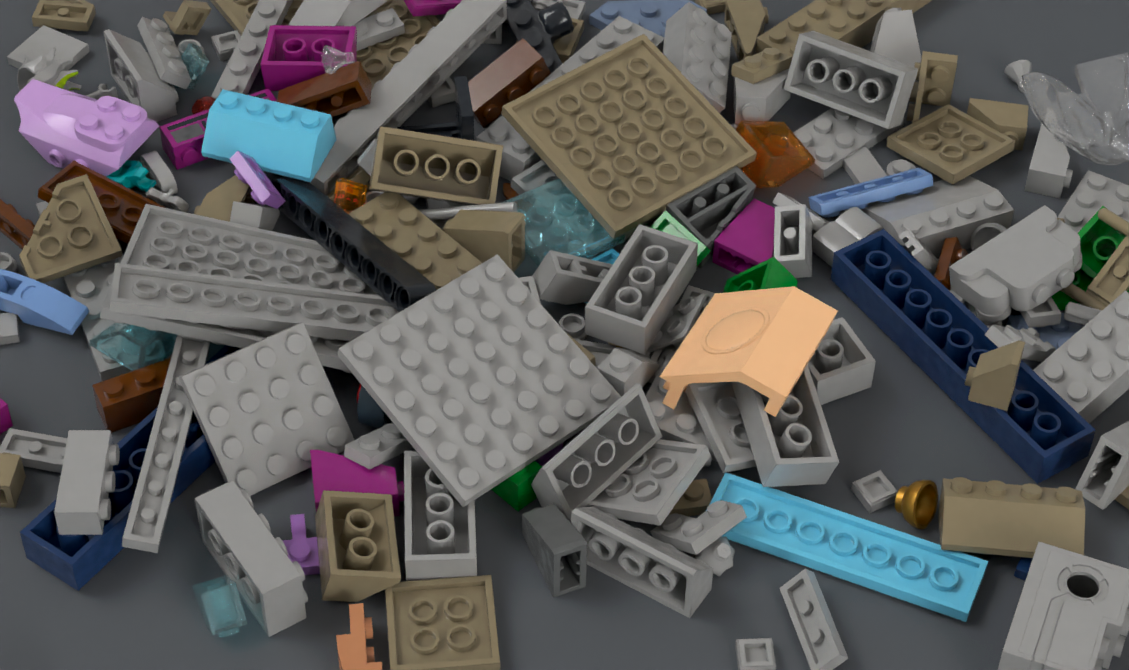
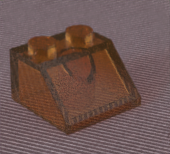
[736,121,815,188]

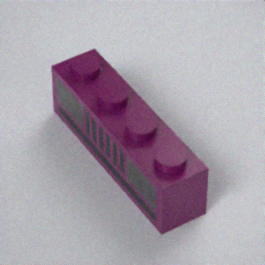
[159,88,277,170]

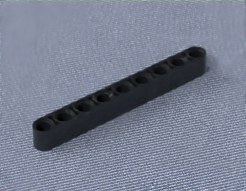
[271,177,436,312]

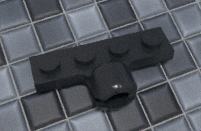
[507,0,574,73]

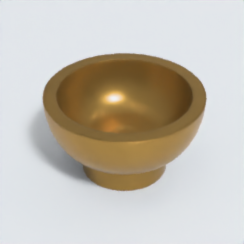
[895,480,938,529]

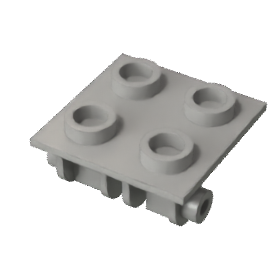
[647,293,708,352]

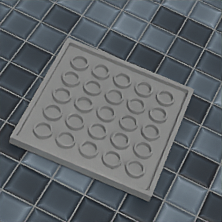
[337,254,621,507]

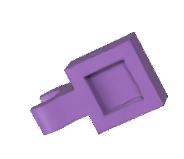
[282,514,320,575]

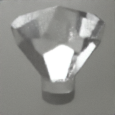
[322,45,355,75]

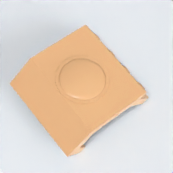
[659,286,838,417]

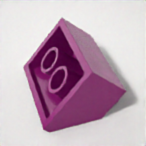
[260,25,357,91]

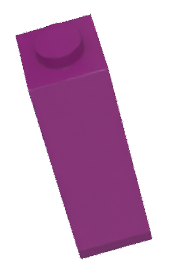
[712,198,775,274]
[310,449,404,516]

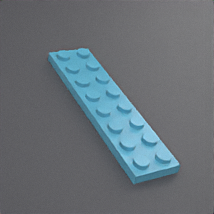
[706,472,989,622]

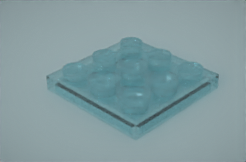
[501,179,626,266]

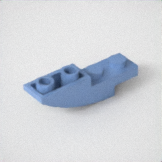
[0,269,89,335]

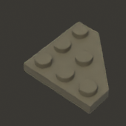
[19,174,122,283]

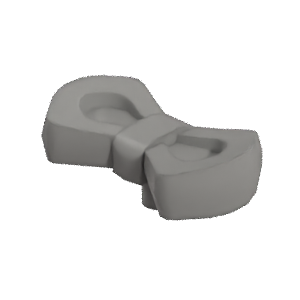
[146,187,189,213]

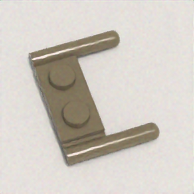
[1060,208,1129,310]

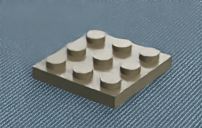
[887,104,1015,184]
[385,575,500,670]

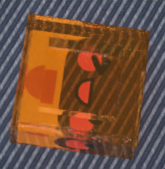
[333,178,367,214]

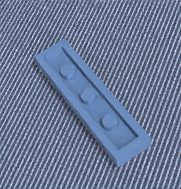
[808,168,934,217]

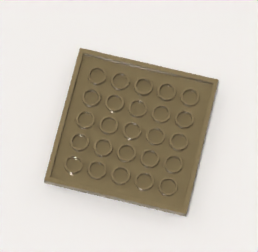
[501,34,757,239]

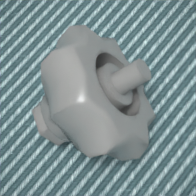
[694,536,735,577]

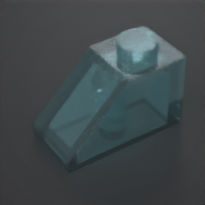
[192,575,247,638]

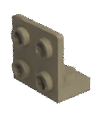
[906,51,958,123]

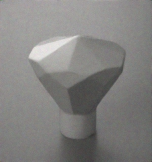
[1004,60,1032,92]

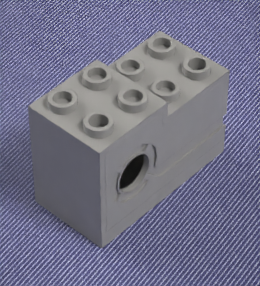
[998,541,1129,670]

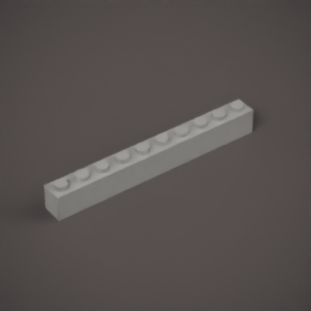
[310,0,507,195]

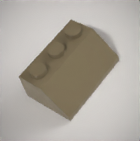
[315,490,401,602]

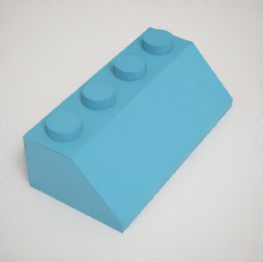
[201,89,337,182]

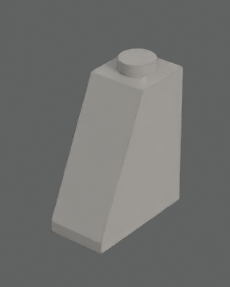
[870,8,921,82]
[732,69,791,125]
[1075,421,1129,510]

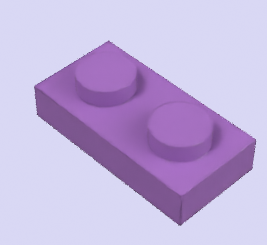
[230,151,285,209]

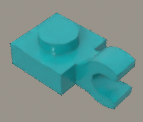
[106,160,157,192]

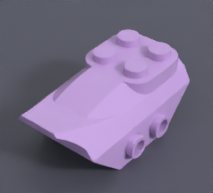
[14,79,159,177]

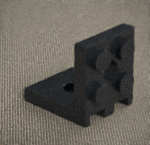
[397,76,474,141]

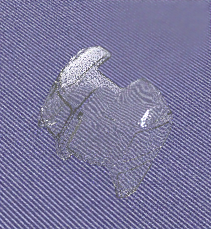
[1020,52,1129,165]

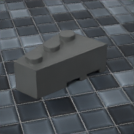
[666,166,756,269]

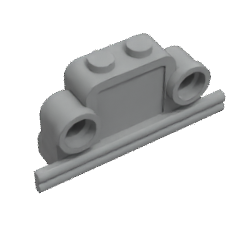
[949,205,1082,322]

